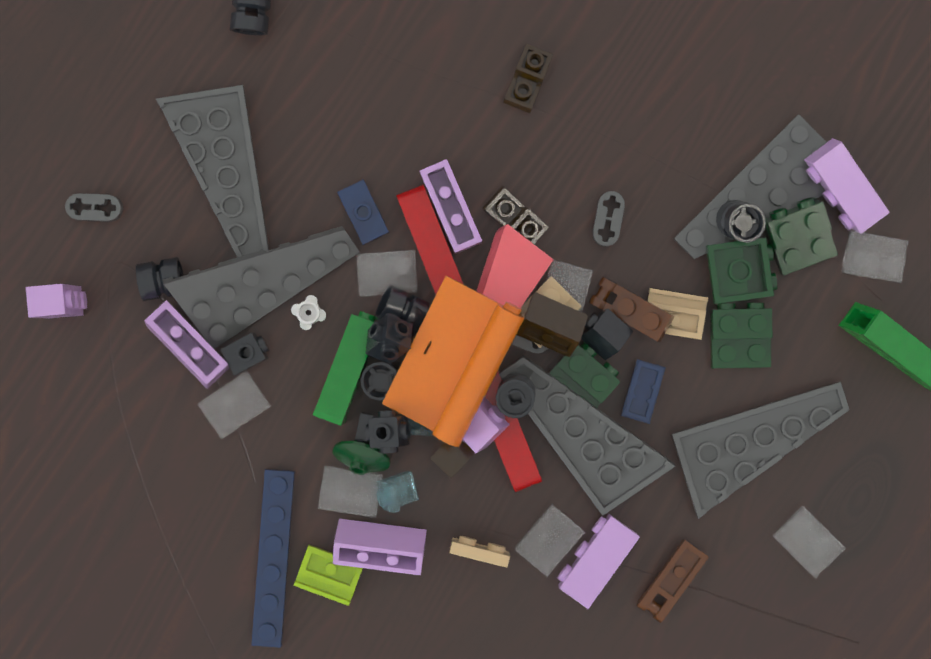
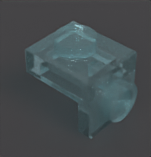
[376,471,419,513]

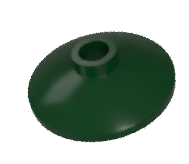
[332,441,391,475]

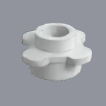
[291,295,326,330]

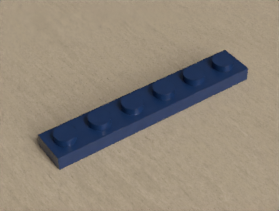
[251,469,295,648]

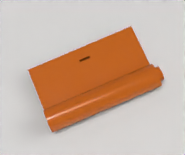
[382,276,524,447]

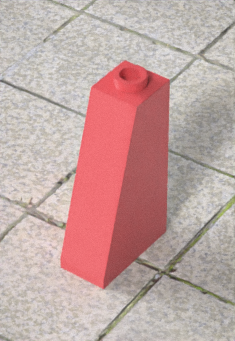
[477,224,554,308]

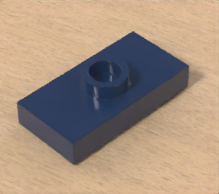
[337,179,389,245]
[620,359,666,424]

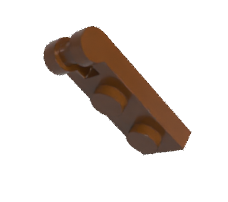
[589,277,675,342]
[636,539,709,623]

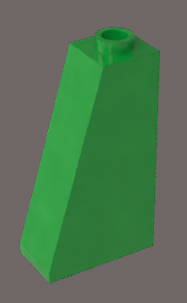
[839,302,931,391]
[313,311,376,426]

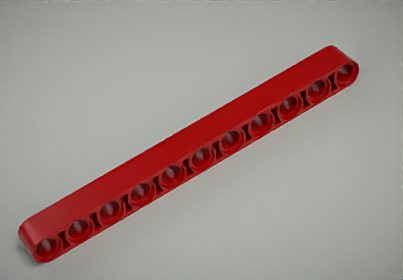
[396,184,542,492]

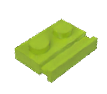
[293,544,363,606]

